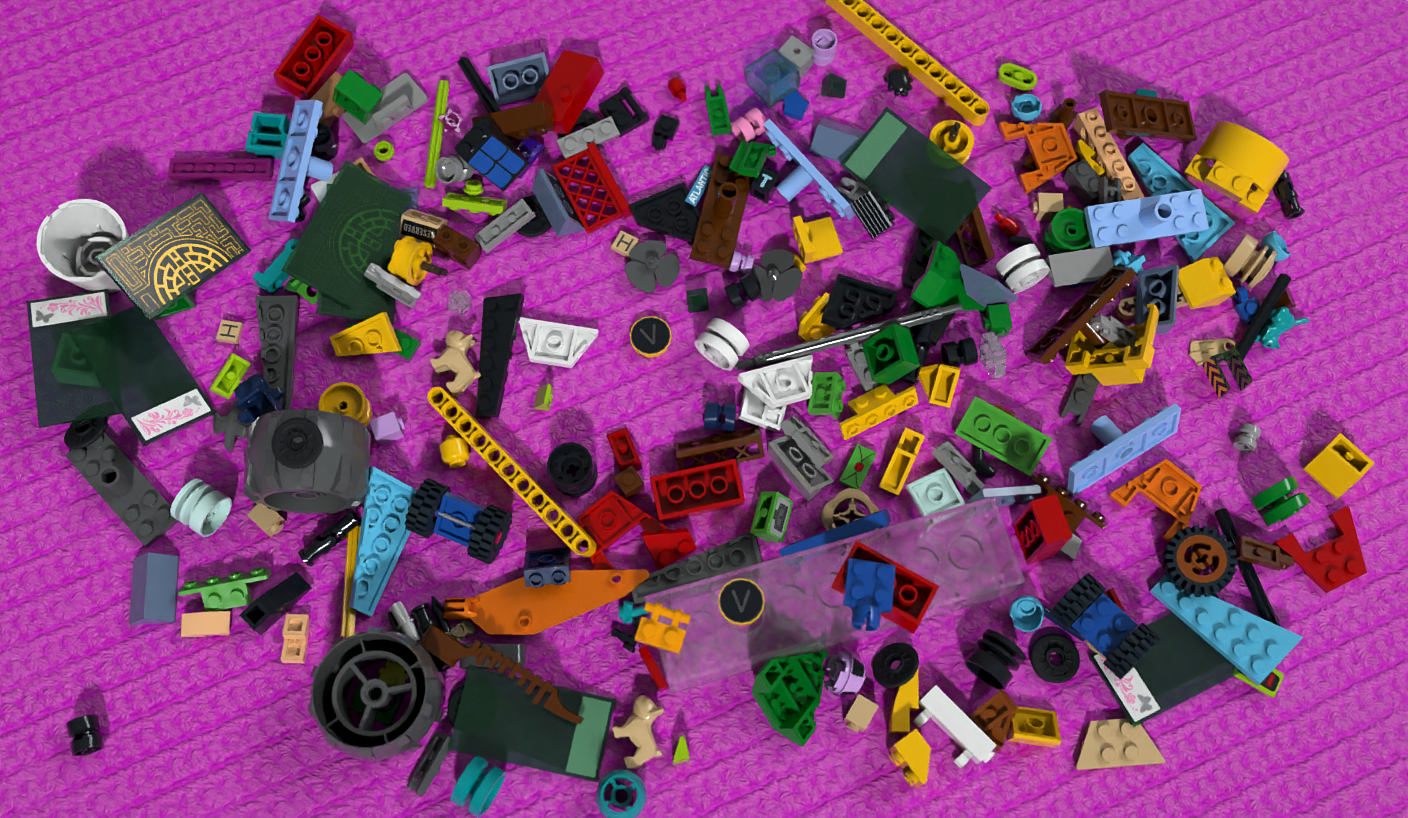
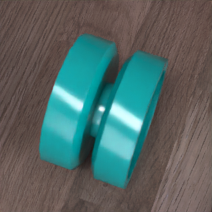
[450,755,506,818]

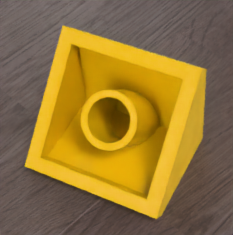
[1007,706,1061,748]

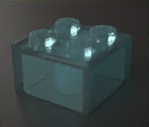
[743,48,801,108]

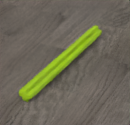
[424,80,450,189]

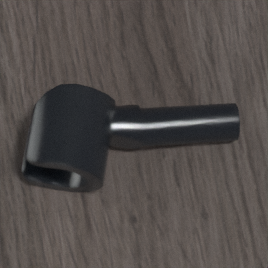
[388,612,404,634]

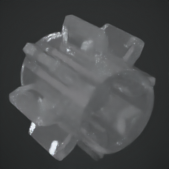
[446,289,473,315]

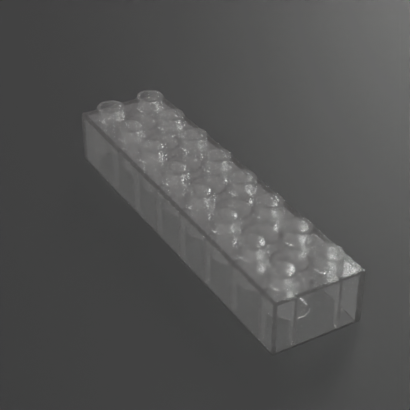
[644,496,1025,694]

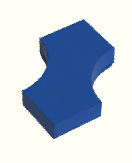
[772,74,809,121]

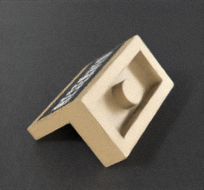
[399,209,448,248]

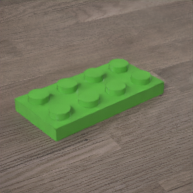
[954,396,1053,476]

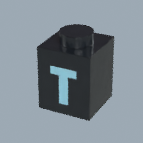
[750,167,780,204]

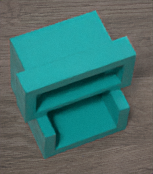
[245,112,290,159]

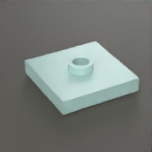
[906,467,966,525]

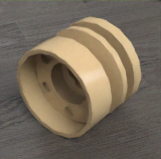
[1223,233,1278,289]

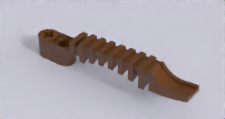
[418,624,584,724]

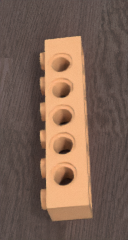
[1073,107,1145,201]

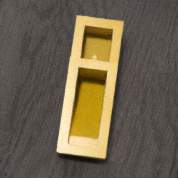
[879,427,925,496]
[888,669,919,734]

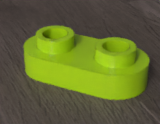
[998,63,1037,91]

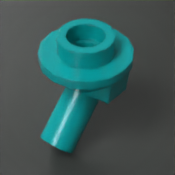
[619,601,650,624]

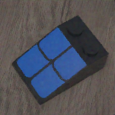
[454,118,530,191]

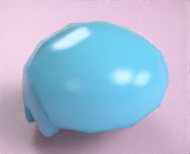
[1011,94,1042,122]
[1261,231,1291,262]
[1009,595,1044,632]

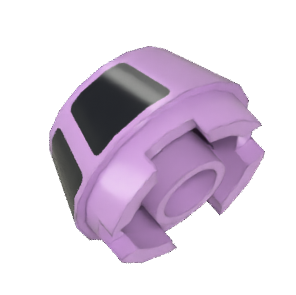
[824,650,865,695]

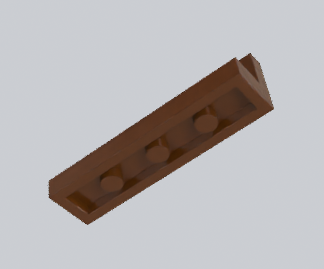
[942,179,995,267]
[673,426,765,471]

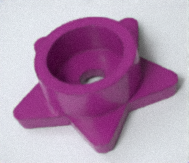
[438,109,463,133]

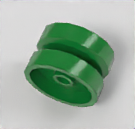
[1042,208,1091,255]
[1250,476,1311,527]

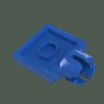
[843,558,896,631]

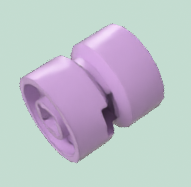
[811,29,837,66]

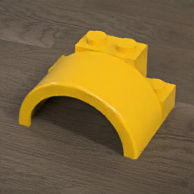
[1183,121,1289,214]
[1065,303,1159,386]

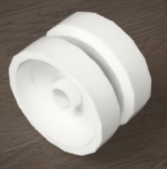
[995,244,1050,294]
[694,318,749,371]

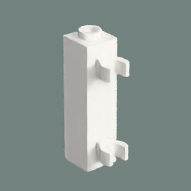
[913,685,997,768]

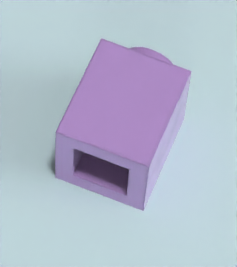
[369,412,406,446]

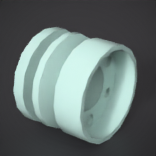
[170,478,232,537]

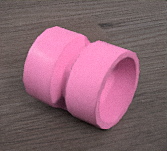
[731,108,767,143]

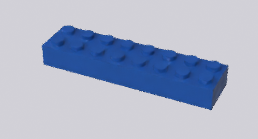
[779,509,892,564]

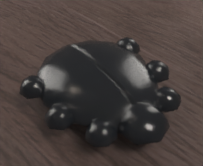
[884,68,913,97]

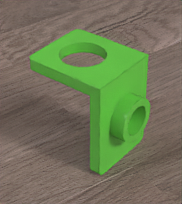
[284,274,322,304]

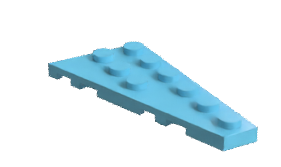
[1128,143,1235,263]
[1150,576,1303,686]

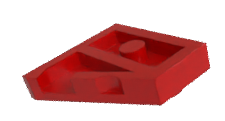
[640,528,697,570]

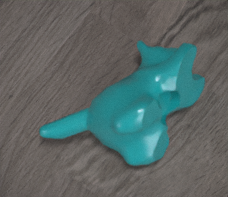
[1254,307,1310,350]

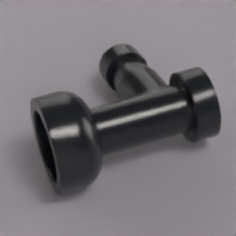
[611,618,641,653]

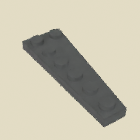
[255,295,299,410]
[632,532,765,605]

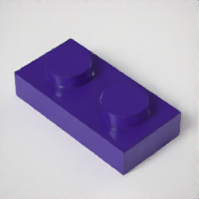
[517,137,544,179]

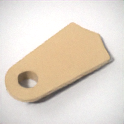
[1189,339,1237,366]

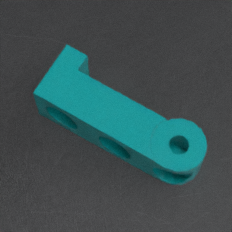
[252,239,302,296]

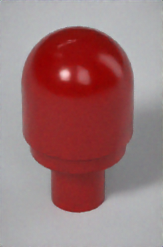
[668,77,687,102]
[994,212,1020,236]

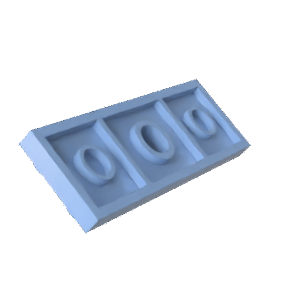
[268,100,333,223]
[764,119,855,220]
[1084,189,1209,248]
[1067,403,1181,497]

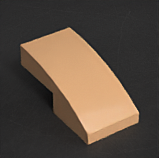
[181,611,230,637]
[280,614,310,663]

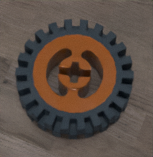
[1162,525,1238,597]

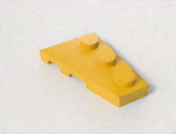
[329,312,402,357]

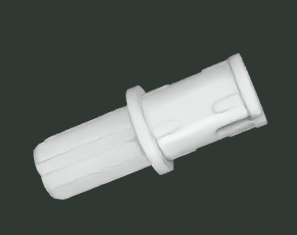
[390,601,422,642]

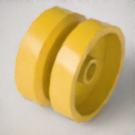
[318,382,372,427]

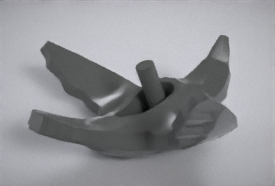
[213,400,252,452]

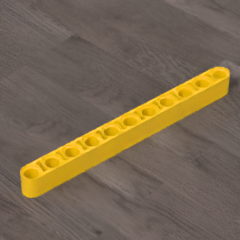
[825,0,990,126]
[427,387,597,557]

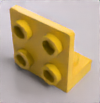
[792,215,843,264]
[798,292,838,342]

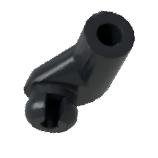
[1008,235,1034,247]
[973,449,996,478]

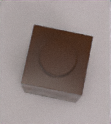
[614,466,645,501]

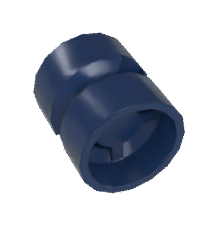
[704,401,736,431]

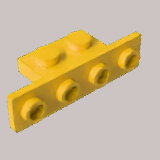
[839,384,918,440]

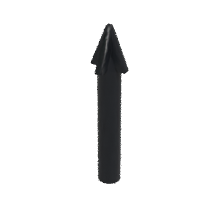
[431,596,451,632]

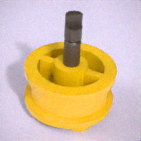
[927,120,974,169]
[388,236,448,286]

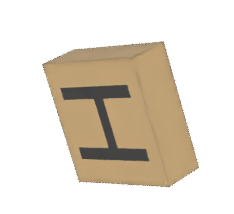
[611,231,639,258]
[216,320,244,344]

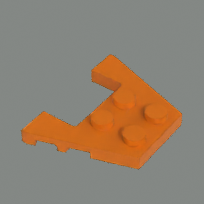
[998,122,1077,194]
[1108,459,1202,542]

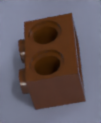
[432,224,482,270]

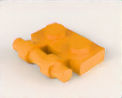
[635,602,691,655]

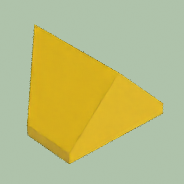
[918,363,961,408]

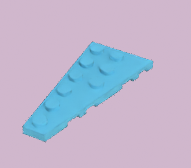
[349,466,416,617]

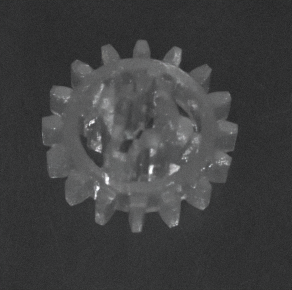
[979,332,1007,379]

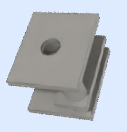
[776,36,816,80]

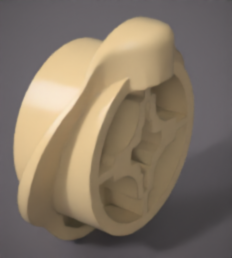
[821,488,880,549]

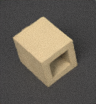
[1031,193,1064,221]
[247,504,287,537]
[843,694,879,733]

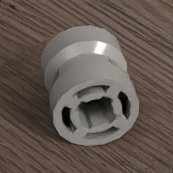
[1233,423,1261,453]

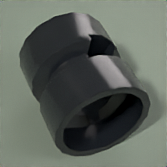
[312,124,339,161]
[724,273,762,311]
[941,337,978,368]
[66,715,104,756]

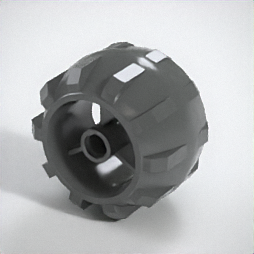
[243,409,372,514]
[307,627,446,762]

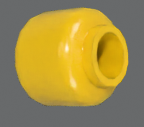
[439,435,470,468]

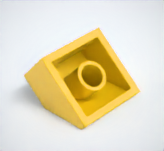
[1178,257,1236,309]

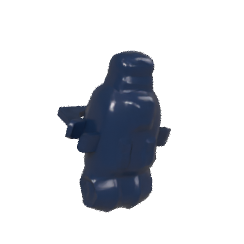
[234,373,285,424]

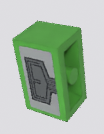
[750,492,794,543]

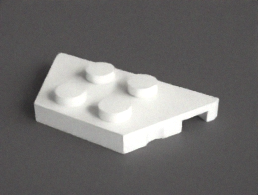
[519,317,599,368]
[737,355,813,409]

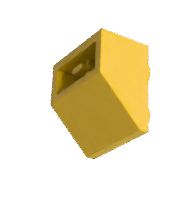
[1303,433,1374,499]
[889,729,931,788]

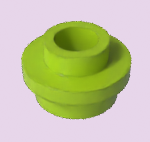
[374,141,395,161]
[463,180,484,197]

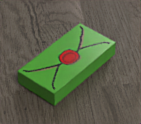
[839,444,877,490]

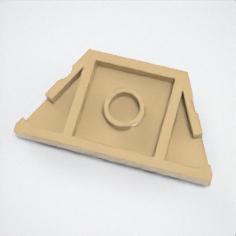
[1075,718,1165,771]

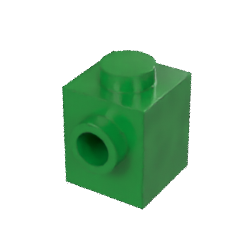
[982,304,1013,338]

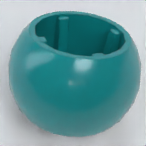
[596,770,647,818]

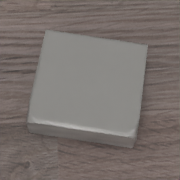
[1057,533,1082,560]

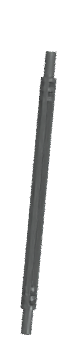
[735,302,963,371]

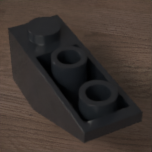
[240,572,312,636]

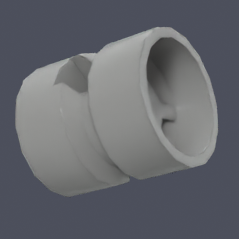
[435,155,474,184]

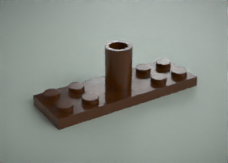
[1099,90,1197,142]
[689,153,753,269]
[1024,266,1137,365]

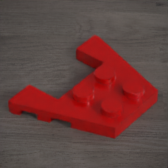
[577,490,669,570]
[1273,506,1367,593]

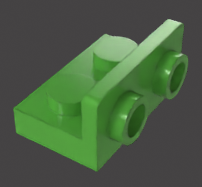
[808,372,846,419]

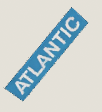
[685,165,713,207]

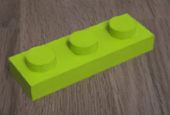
[442,192,507,216]

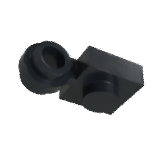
[652,114,680,151]

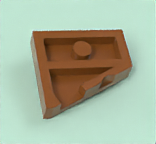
[969,689,1018,752]

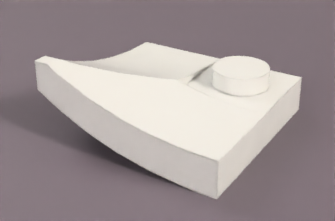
[738,387,787,433]

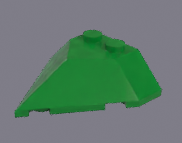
[910,238,986,313]
[751,651,828,746]

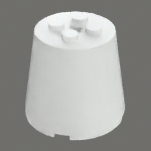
[37,199,130,294]

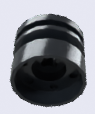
[547,442,598,497]
[964,629,1026,690]

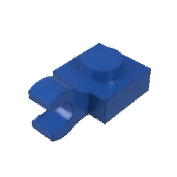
[1232,285,1260,326]

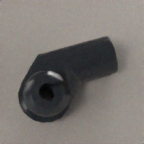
[295,194,310,223]

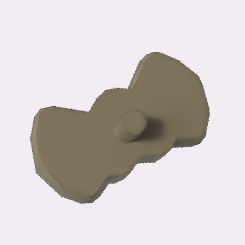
[446,620,475,642]

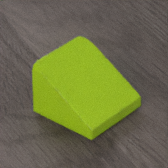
[534,384,553,411]
[673,736,690,765]

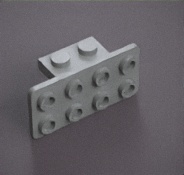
[342,73,428,143]

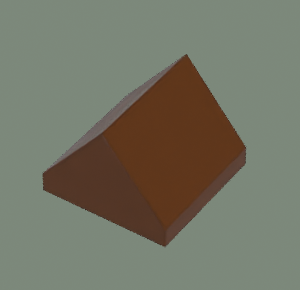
[1268,286,1296,310]

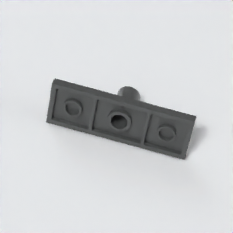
[65,431,179,548]

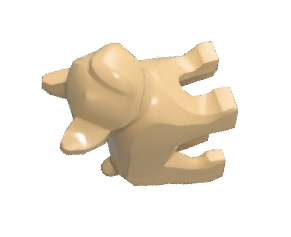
[429,330,481,397]
[612,695,664,770]

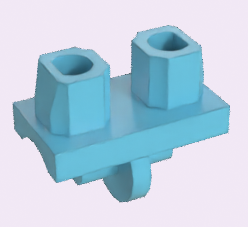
[1113,250,1146,277]

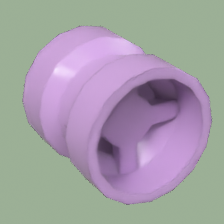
[729,251,754,275]

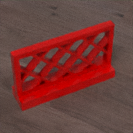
[552,142,632,234]

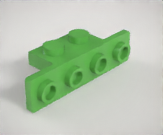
[178,567,272,612]

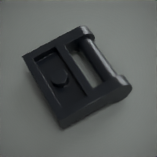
[598,87,650,137]

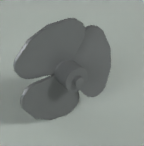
[625,240,680,293]
[750,249,803,302]

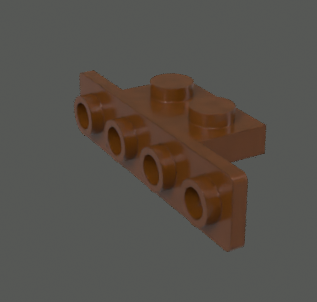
[1031,472,1108,533]

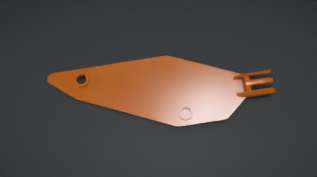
[443,569,649,635]

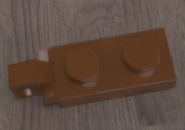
[1236,536,1294,570]

